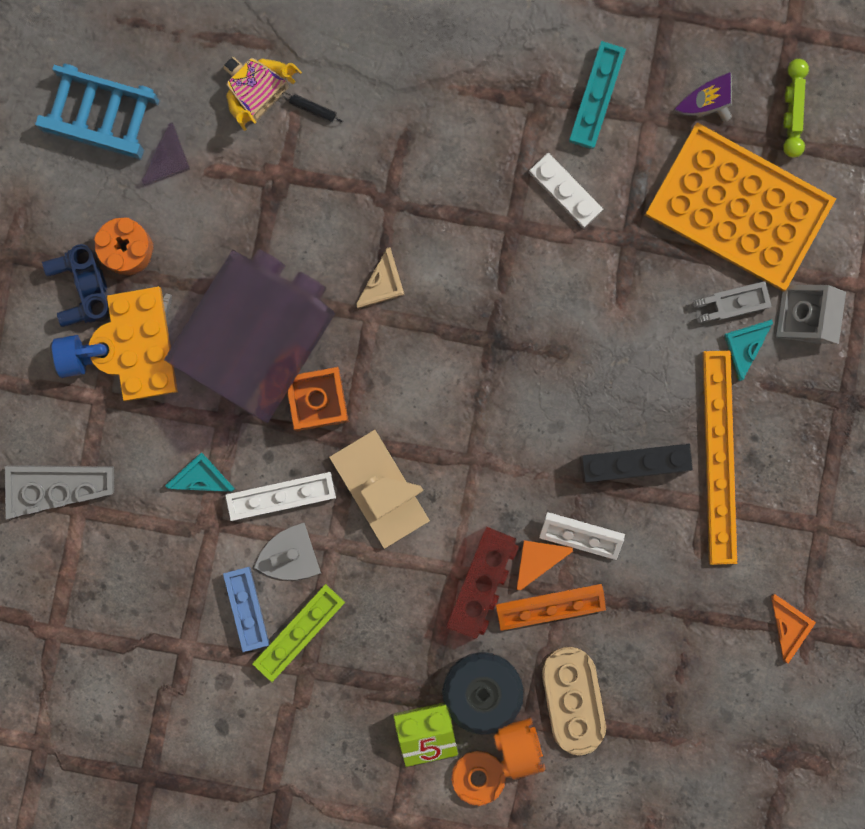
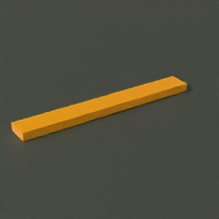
[703,351,737,564]

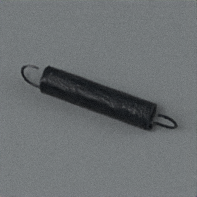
[282,92,343,123]

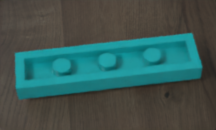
[569,41,626,150]

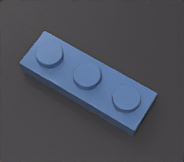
[223,567,270,652]

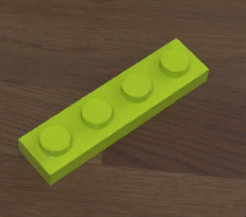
[253,584,345,682]

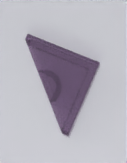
[142,122,190,186]

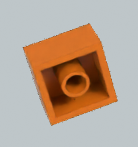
[285,367,349,432]

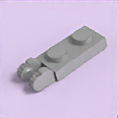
[693,281,772,324]

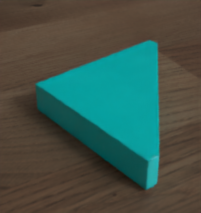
[724,320,773,381]
[165,452,235,492]

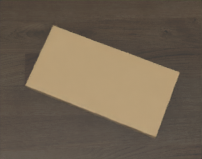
[330,430,430,549]

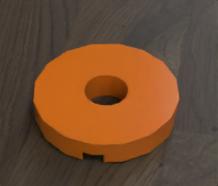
[452,750,505,806]

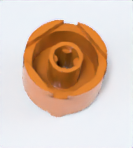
[95,218,153,275]
[494,718,545,780]

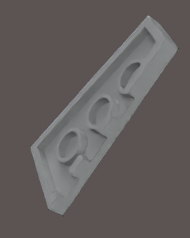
[5,465,114,519]

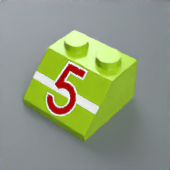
[394,703,458,767]

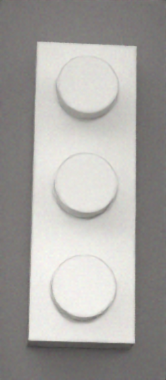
[529,153,603,229]
[539,512,625,560]

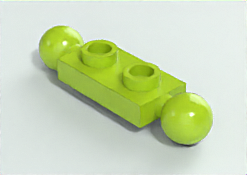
[783,59,809,158]

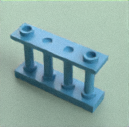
[35,64,159,160]

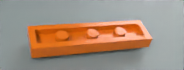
[496,584,606,631]

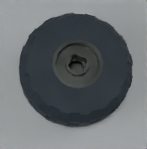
[442,652,524,735]

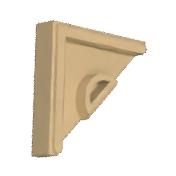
[356,248,404,309]

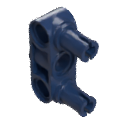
[42,244,110,327]

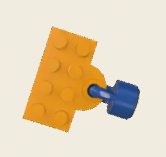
[50,286,178,401]

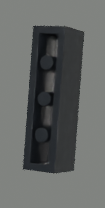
[580,443,693,483]

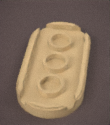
[542,647,606,755]

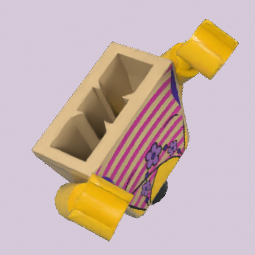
[223,57,302,131]

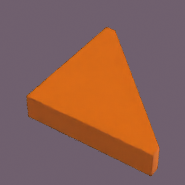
[516,540,573,590]
[771,594,816,663]

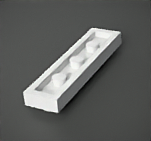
[225,472,336,521]

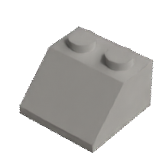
[776,285,846,344]

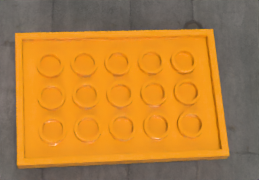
[645,122,836,292]

